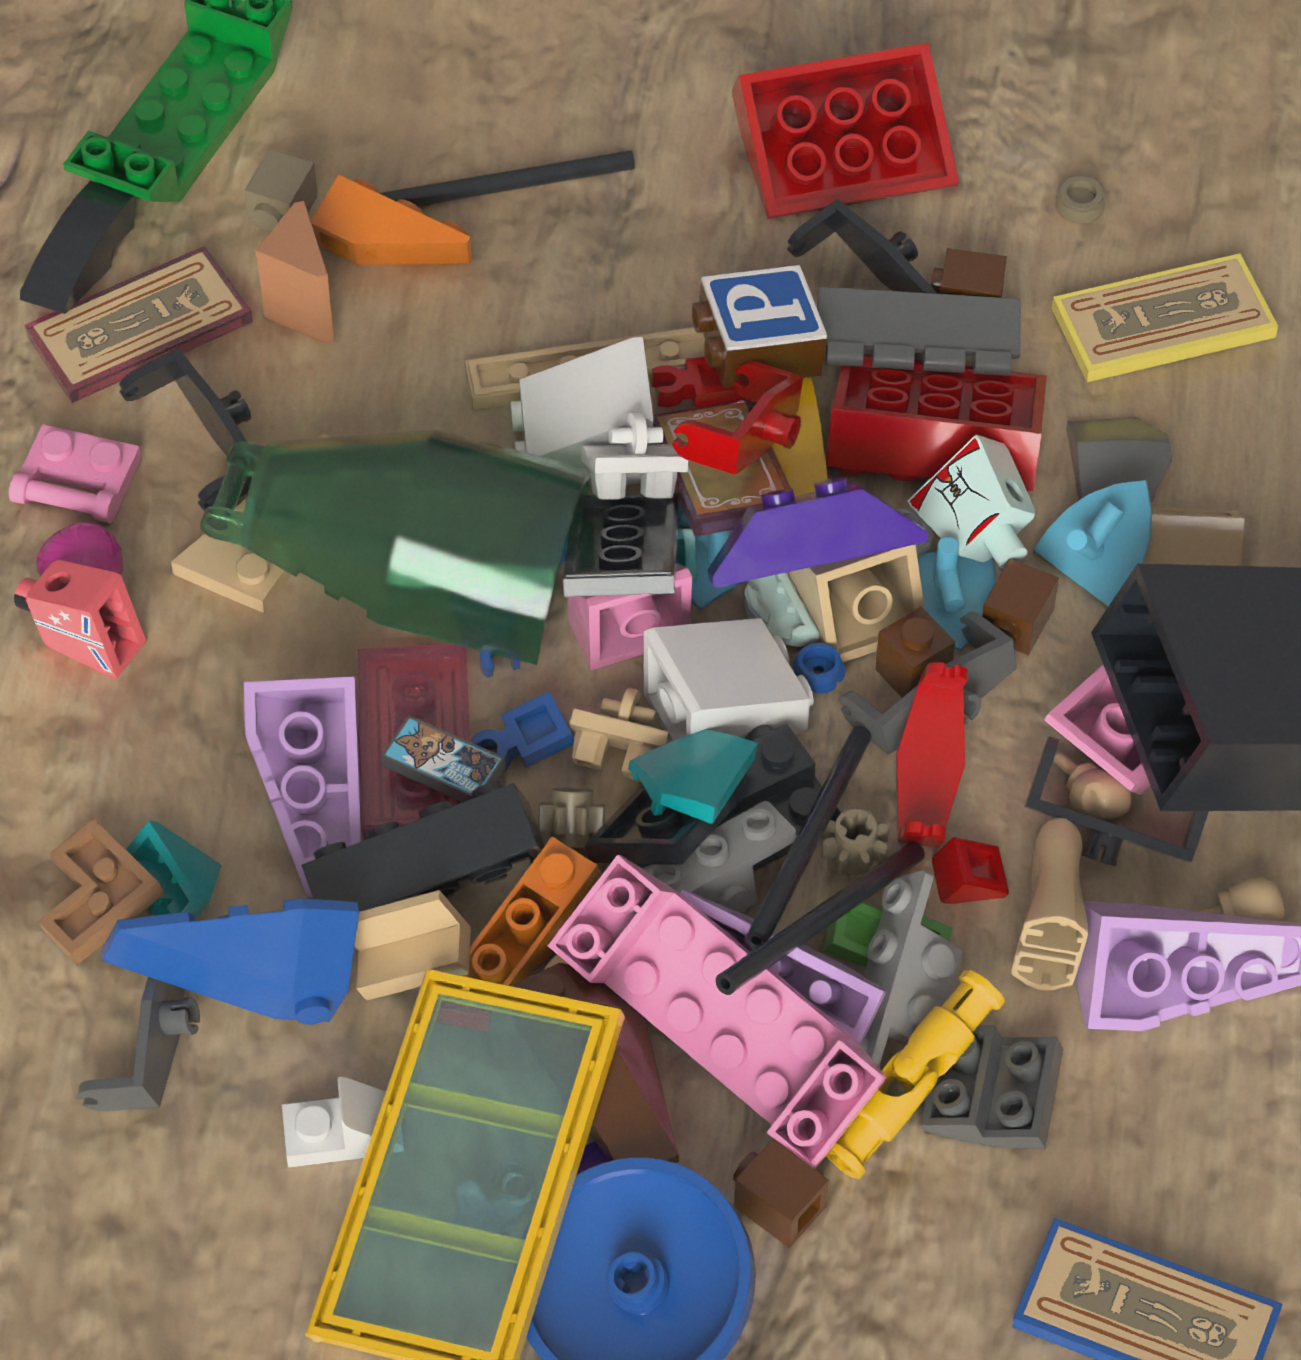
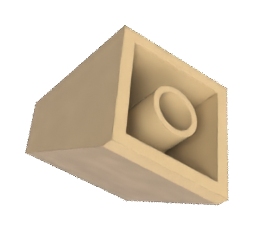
[787,545,925,663]

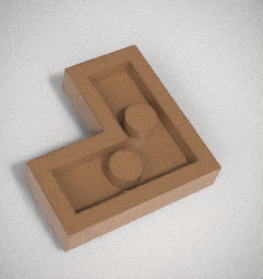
[38,818,165,966]

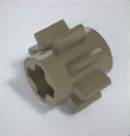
[538,787,605,848]
[821,806,889,876]

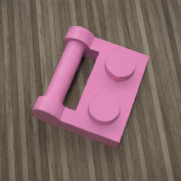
[9,424,142,524]

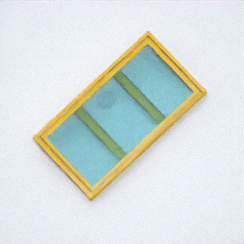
[305,970,625,1360]

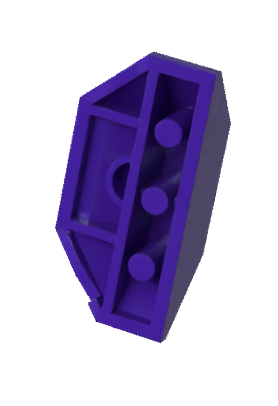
[707,477,929,588]

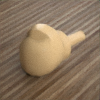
[1053,752,1132,821]
[1200,876,1285,921]

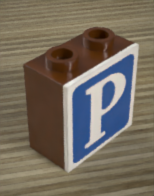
[692,265,827,388]

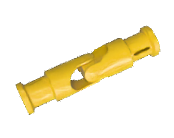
[825,970,1005,1179]

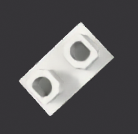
[581,412,688,499]

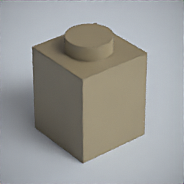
[244,149,318,232]

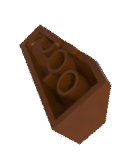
[512,962,680,1163]

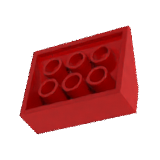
[732,43,959,219]
[826,354,1047,492]

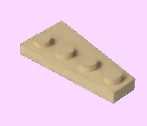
[171,433,369,613]

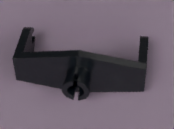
[787,199,938,294]
[119,348,263,512]
[1024,736,1209,867]

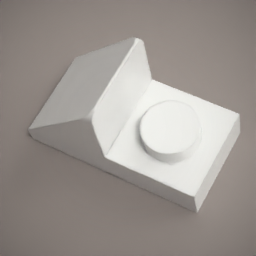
[282,1077,405,1167]

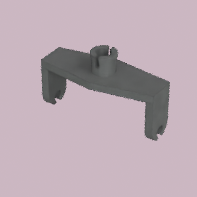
[839,611,1017,755]
[77,977,200,1111]

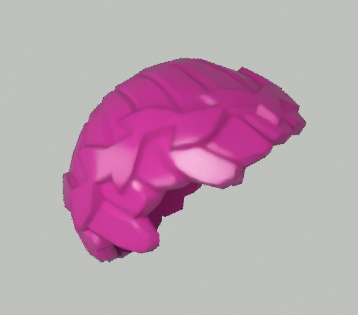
[36,522,123,577]

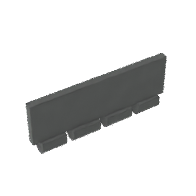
[817,287,1021,376]

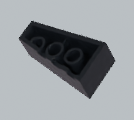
[301,781,545,912]

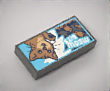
[381,715,505,802]

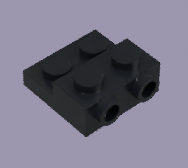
[717,724,841,872]

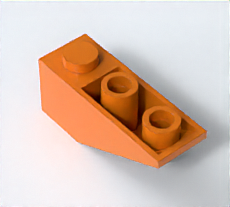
[311,174,473,265]
[463,837,602,986]

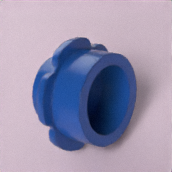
[793,643,846,694]

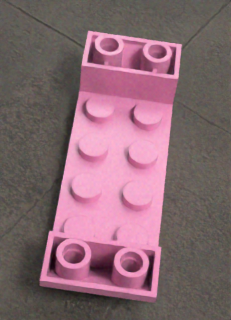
[548,855,887,1169]

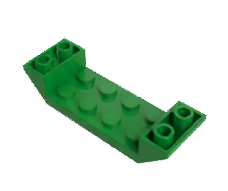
[63,0,293,202]

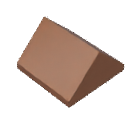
[256,201,334,343]

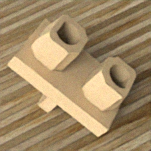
[569,687,670,782]

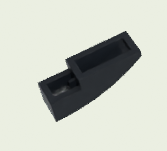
[20,180,135,314]

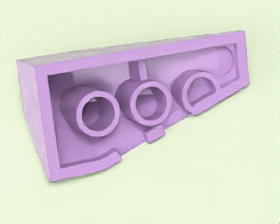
[244,676,362,899]
[1076,901,1301,1031]

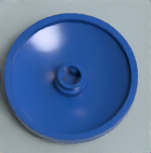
[515,1158,756,1360]

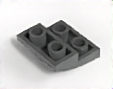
[920,1025,1063,1149]

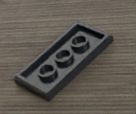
[563,493,679,597]

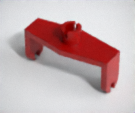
[672,361,804,475]
[896,662,969,848]

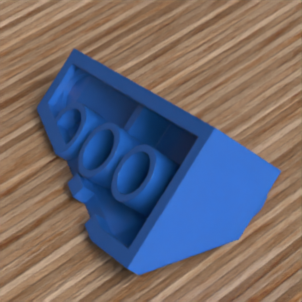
[101,898,359,1025]

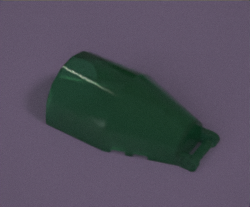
[200,430,591,665]

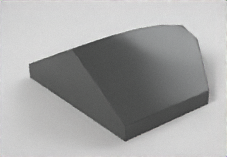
[1066,417,1172,503]

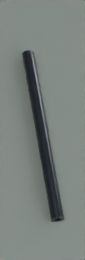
[380,150,635,206]
[745,726,872,949]
[715,842,925,995]

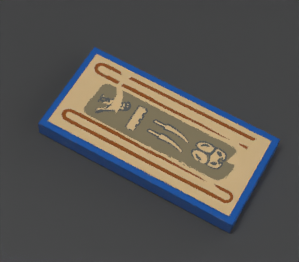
[1012,1218,1283,1360]

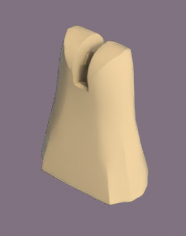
[1011,818,1088,990]

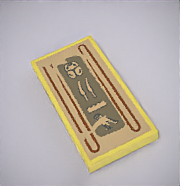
[1051,253,1278,382]

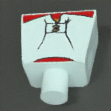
[907,435,1035,569]

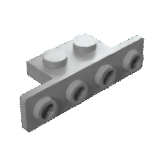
[643,801,797,914]
[861,870,963,1067]

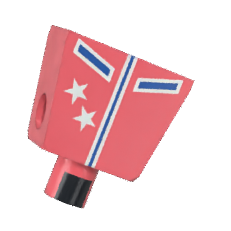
[14,560,146,679]

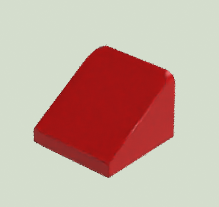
[932,837,1009,904]

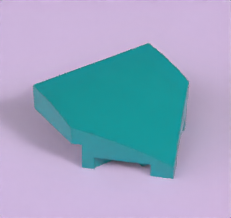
[628,729,758,824]

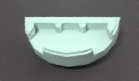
[744,572,819,647]

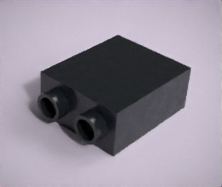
[1091,563,1301,811]

